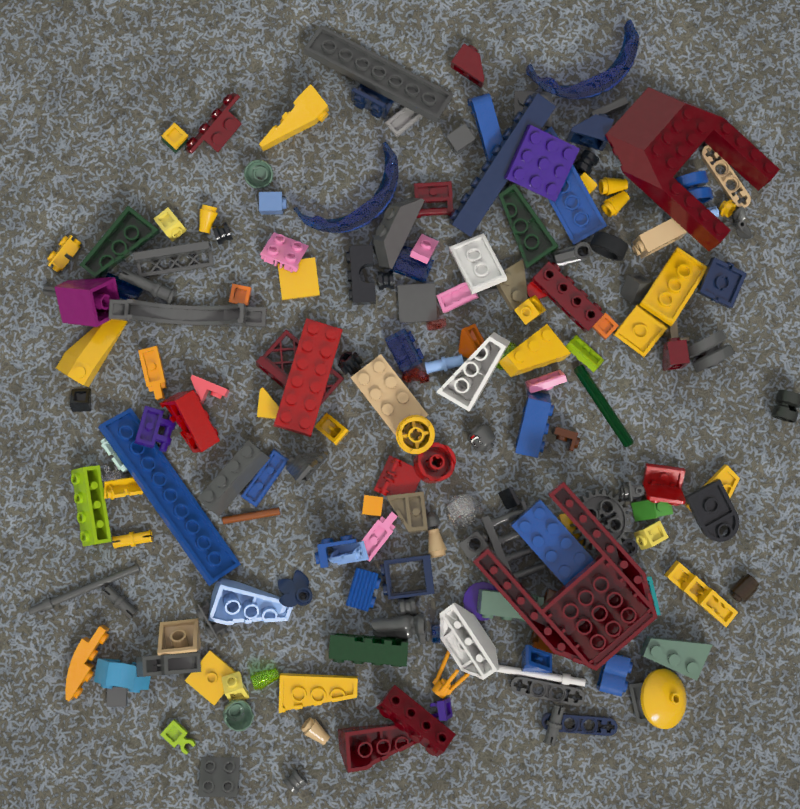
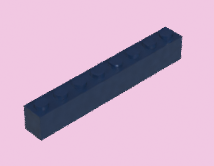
[449,93,556,237]

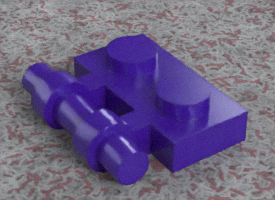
[134,406,176,452]

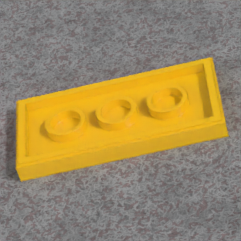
[639,247,707,327]

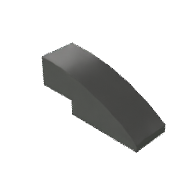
[136,652,201,677]

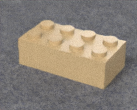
[350,354,428,437]

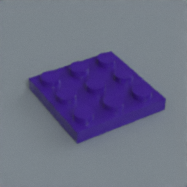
[504,124,580,202]

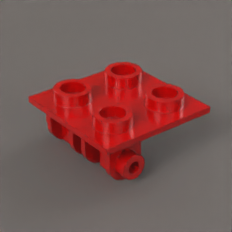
[374,455,421,496]

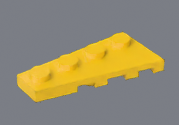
[279,673,358,713]

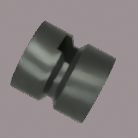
[771,390,800,423]

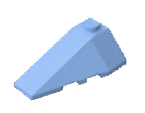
[208,578,293,625]

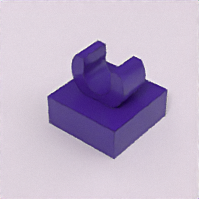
[430,697,453,721]

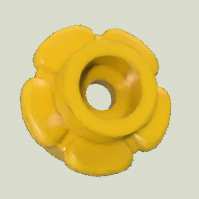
[719,200,736,218]

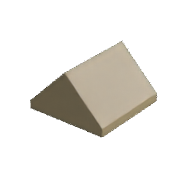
[157,618,201,655]

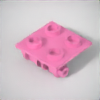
[260,232,309,273]

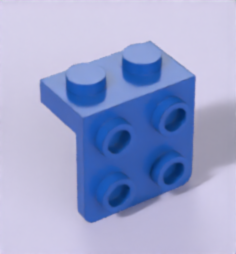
[315,535,357,568]

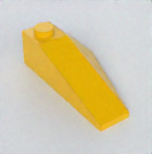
[56,319,127,387]

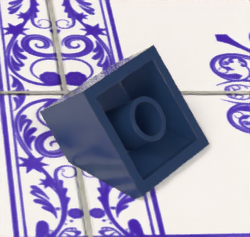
[566,114,614,151]

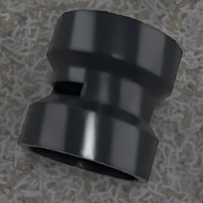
[574,150,599,176]

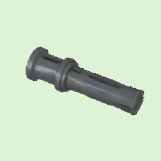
[119,268,177,305]

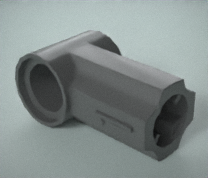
[552,242,592,267]

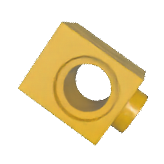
[514,295,546,325]

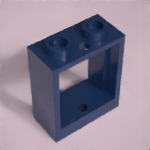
[380,554,435,600]

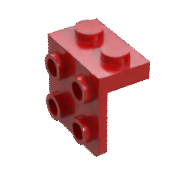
[642,463,686,506]

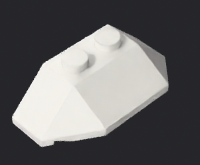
[439,603,499,680]

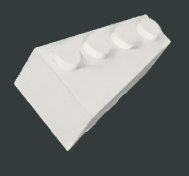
[437,332,510,411]

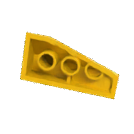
[259,84,329,151]

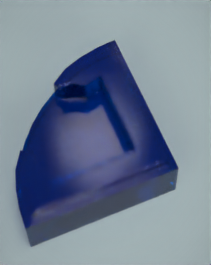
[431,624,440,644]

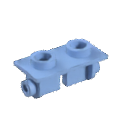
[328,541,369,565]

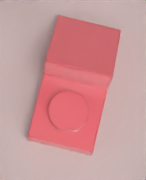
[191,375,229,404]

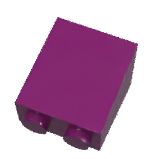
[55,277,120,327]

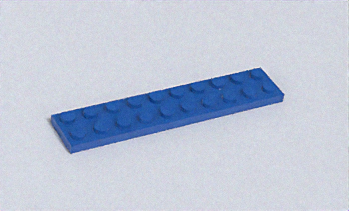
[98,408,241,586]

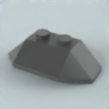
[371,197,425,269]

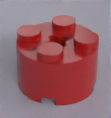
[413,442,456,483]

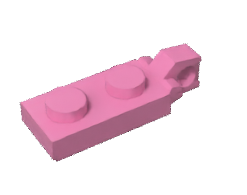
[362,511,398,562]

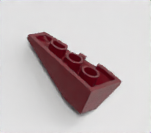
[338,723,416,773]

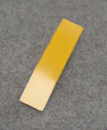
[664,561,738,627]

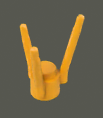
[432,650,470,699]

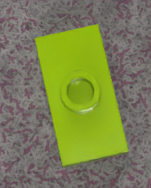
[565,335,604,373]

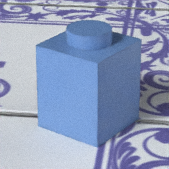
[259,192,287,215]

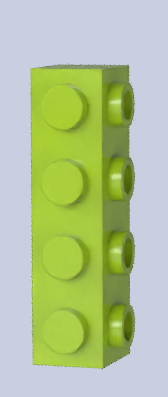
[71,465,112,547]

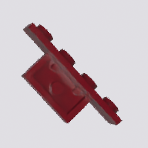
[185,93,242,154]

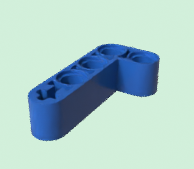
[467,93,503,161]

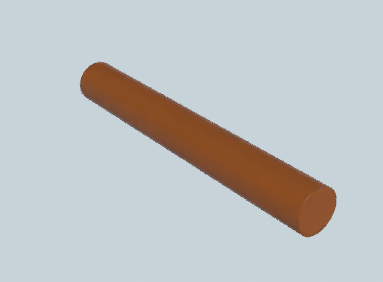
[222,507,281,524]

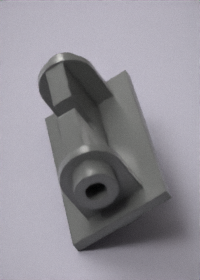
[620,482,645,502]

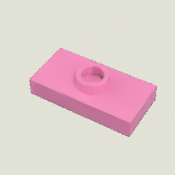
[410,234,439,264]
[436,282,479,313]
[525,370,567,394]

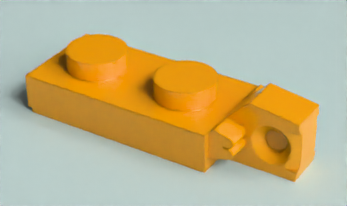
[138,346,167,401]

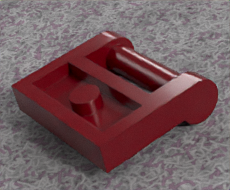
[414,181,453,218]

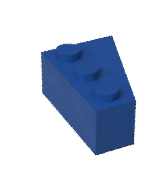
[515,389,554,458]

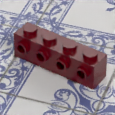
[531,261,604,332]
[376,685,456,757]

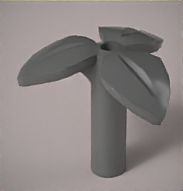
[723,206,752,239]

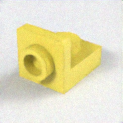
[154,207,187,242]
[633,521,669,550]
[222,671,250,702]

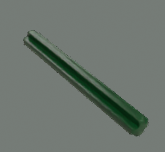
[574,365,634,448]

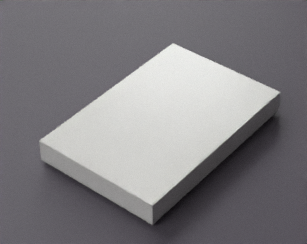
[449,233,507,294]

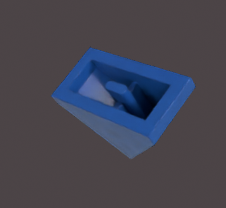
[522,645,552,673]

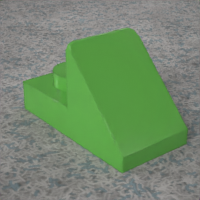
[631,499,673,522]

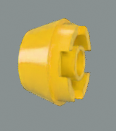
[396,415,435,454]

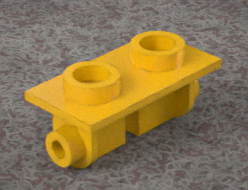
[47,235,81,273]
[104,477,144,500]

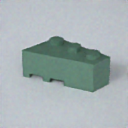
[477,589,544,622]
[639,636,712,681]

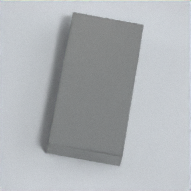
[385,107,423,138]

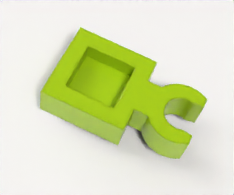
[160,719,196,755]

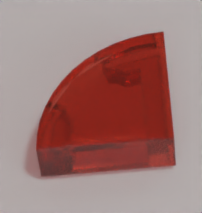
[426,318,447,331]
[402,368,429,383]

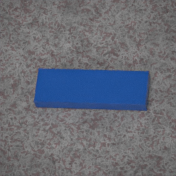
[241,449,289,507]

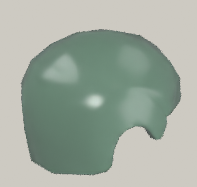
[244,160,274,188]
[223,699,254,732]

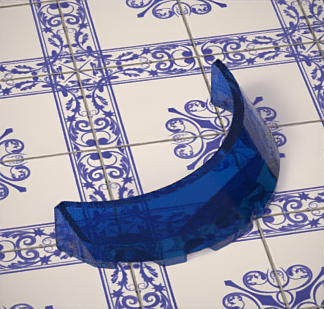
[526,19,639,99]
[293,141,399,233]

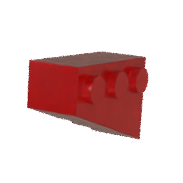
[159,390,220,453]

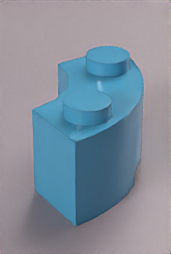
[94,658,151,693]

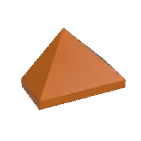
[458,324,484,358]

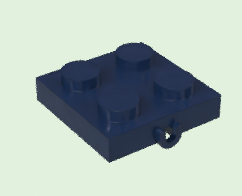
[697,257,747,308]

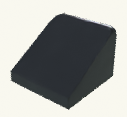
[69,389,91,412]
[498,487,520,510]

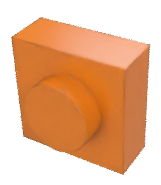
[229,284,252,307]
[592,312,619,340]

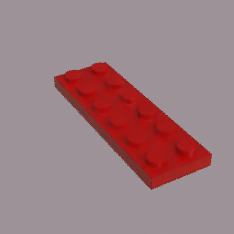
[273,318,343,437]

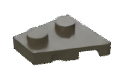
[496,259,528,310]
[387,491,428,533]

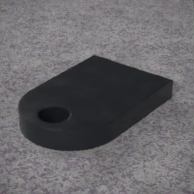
[685,479,739,542]

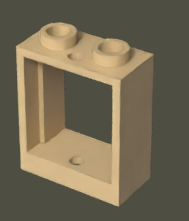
[632,218,687,259]

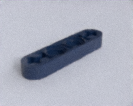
[541,712,618,736]

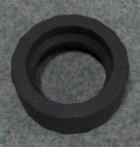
[590,231,629,261]

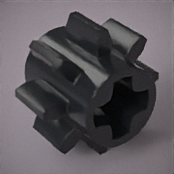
[338,352,363,375]

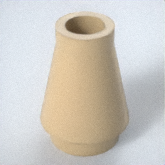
[428,529,447,558]
[300,717,330,745]

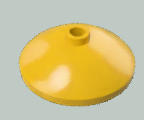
[640,669,687,729]

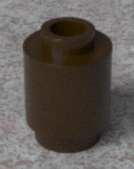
[730,574,759,603]

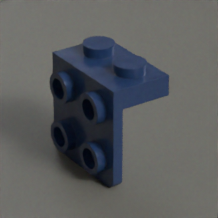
[351,84,395,119]

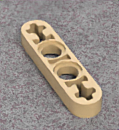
[701,145,751,209]

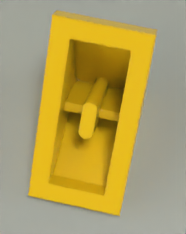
[257,387,279,419]
[314,412,349,446]

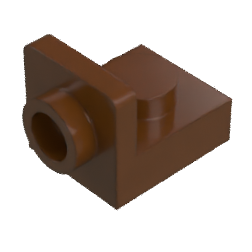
[552,426,580,452]

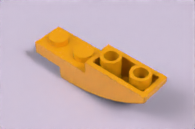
[65,625,110,701]

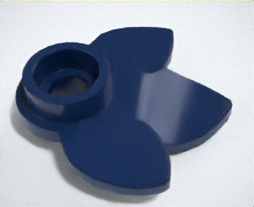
[278,570,312,607]

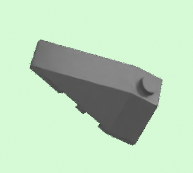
[286,452,329,484]

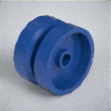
[675,171,714,204]

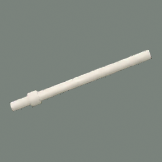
[496,664,586,686]

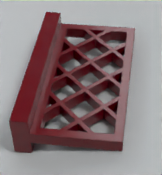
[256,330,344,406]

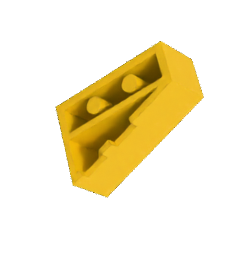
[499,324,571,377]

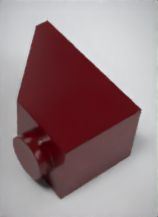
[451,44,485,88]
[662,337,690,371]

